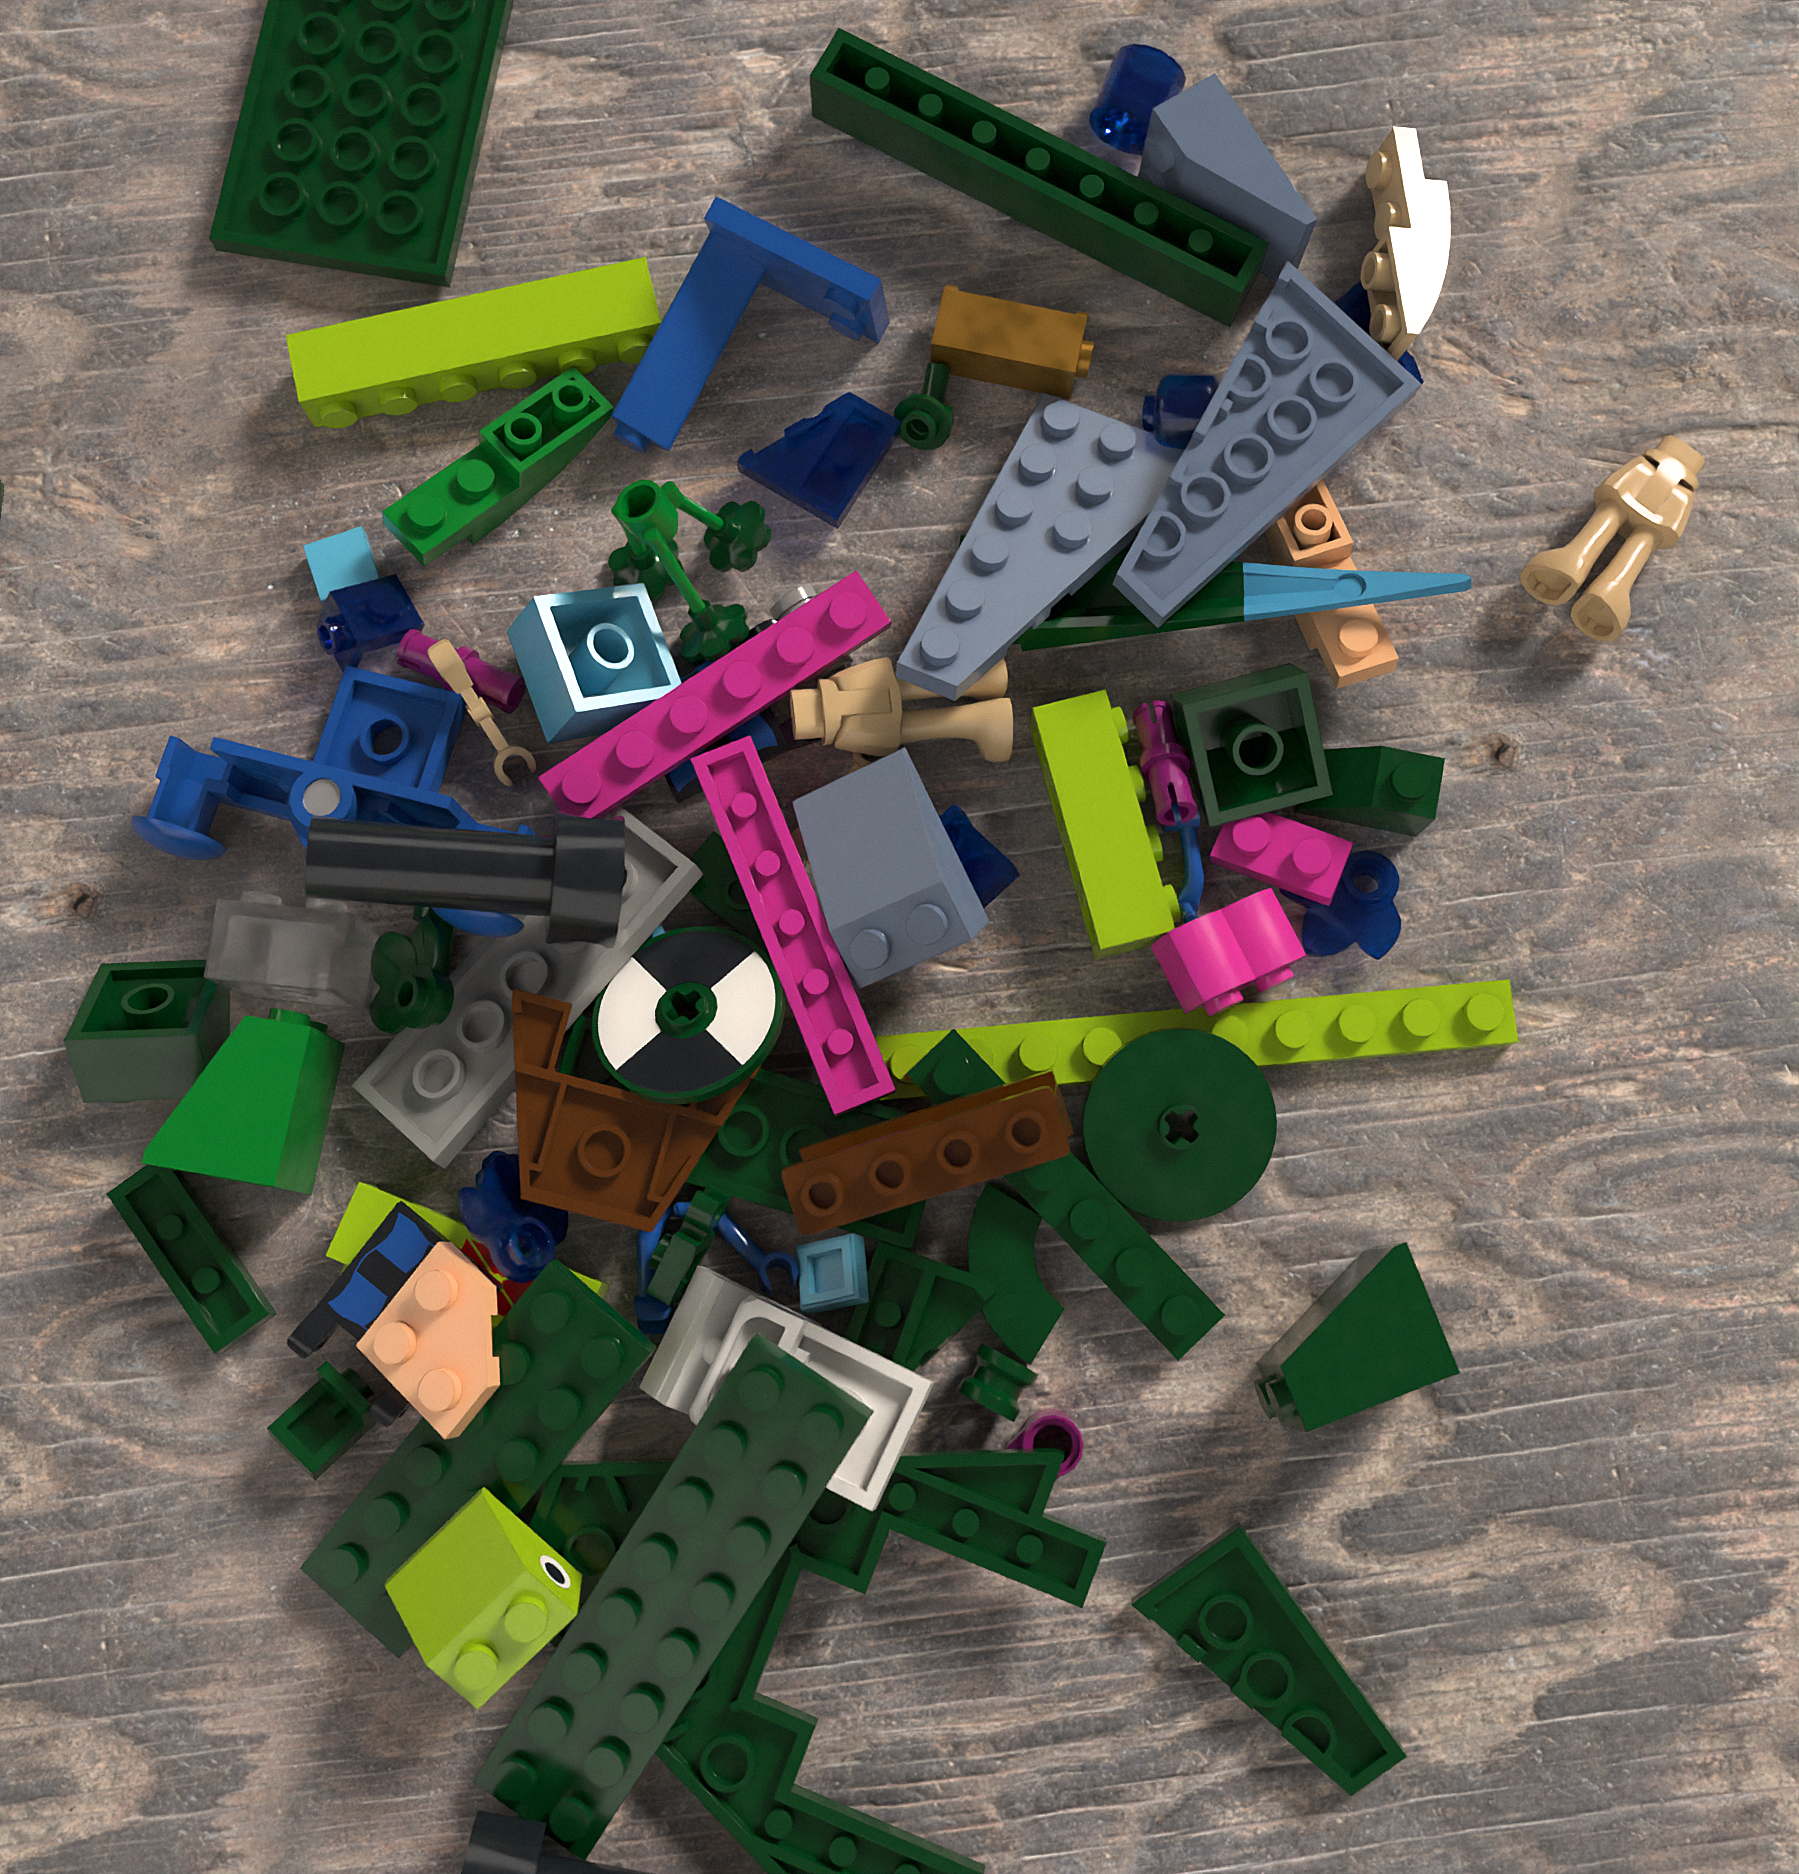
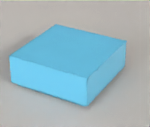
[303,526,385,608]
[796,1233,869,1314]

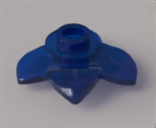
[1279,851,1402,960]
[458,1154,568,1284]

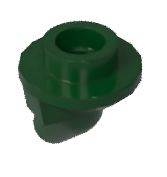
[893,363,954,450]

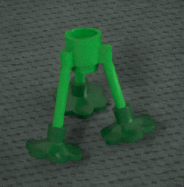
[608,480,771,662]

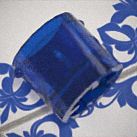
[1089,44,1186,155]

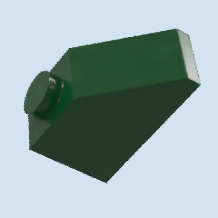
[1294,746,1445,837]

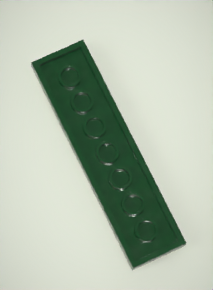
[473,1332,874,1860]

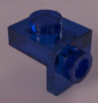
[316,574,425,673]
[938,804,1020,908]

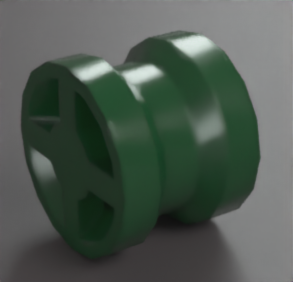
[956,1343,1039,1422]

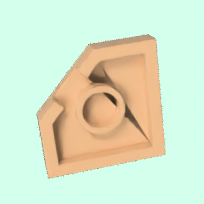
[356,1242,500,1439]

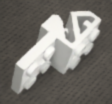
[639,1266,934,1511]

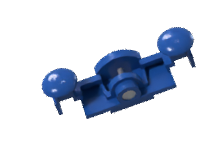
[131,665,536,938]

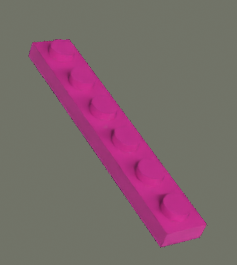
[538,570,891,819]
[691,735,896,1117]

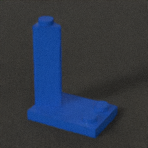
[611,196,890,454]

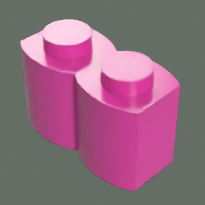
[1151,888,1307,1017]

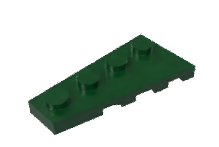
[1131,1522,1407,1796]

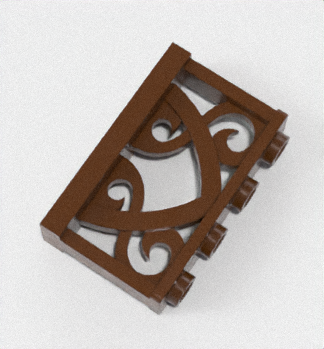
[781,1069,1073,1236]

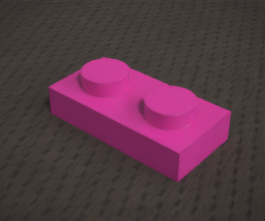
[1210,812,1354,906]

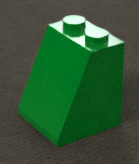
[141,1008,345,1195]

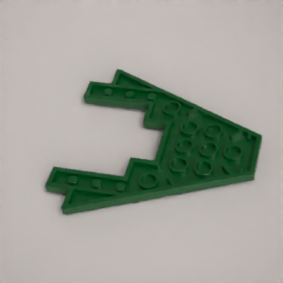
[529,1448,1107,1874]

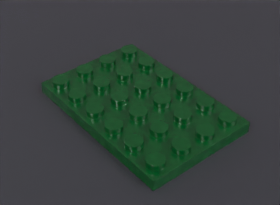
[209,0,514,288]

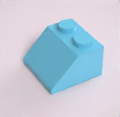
[507,583,682,744]

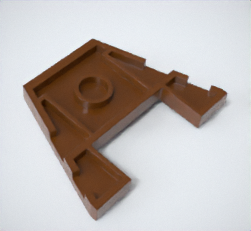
[512,988,762,1232]

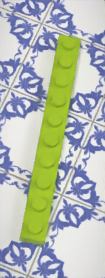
[875,979,1519,1103]

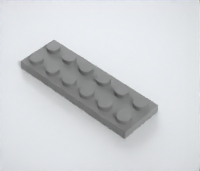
[352,806,703,1169]

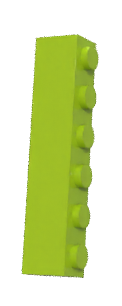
[285,257,661,428]

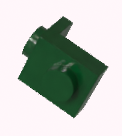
[267,1361,376,1481]

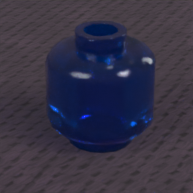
[1142,373,1221,450]

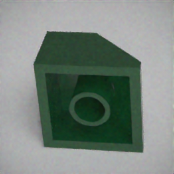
[1169,663,1333,827]
[64,959,231,1103]

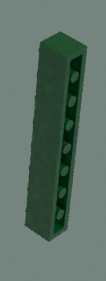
[809,28,1270,327]

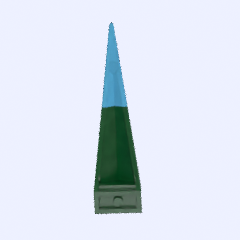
[960,535,1471,652]

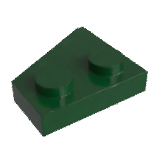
[844,1241,1000,1374]

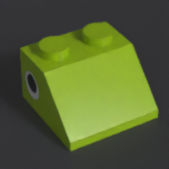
[385,1487,582,1710]

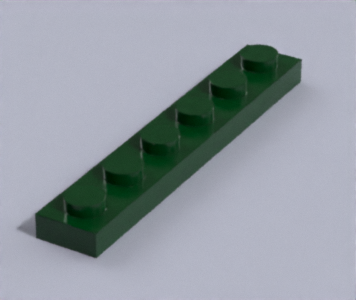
[906,1028,1225,1361]

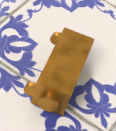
[930,284,1094,399]

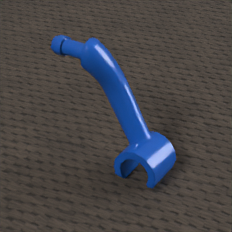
[1161,802,1205,924]
[673,1189,799,1294]
[633,1205,674,1334]

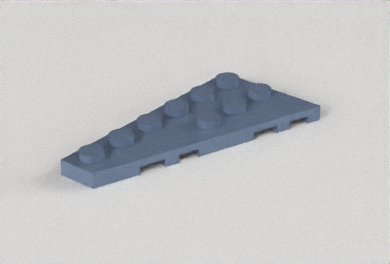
[1113,260,1421,628]
[896,393,1187,701]

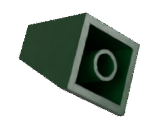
[1254,1242,1460,1432]

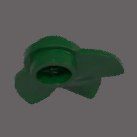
[369,915,454,1034]

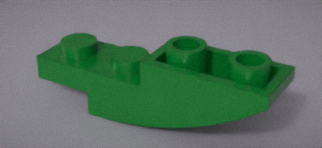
[382,366,614,567]

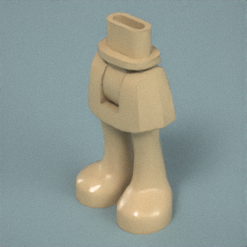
[1520,435,1705,642]
[790,657,1013,762]

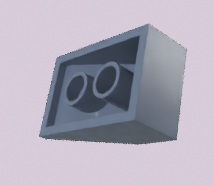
[1138,73,1317,281]
[792,747,989,989]

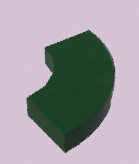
[967,1183,1065,1365]

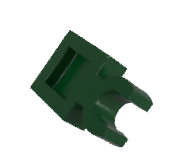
[646,1184,732,1305]

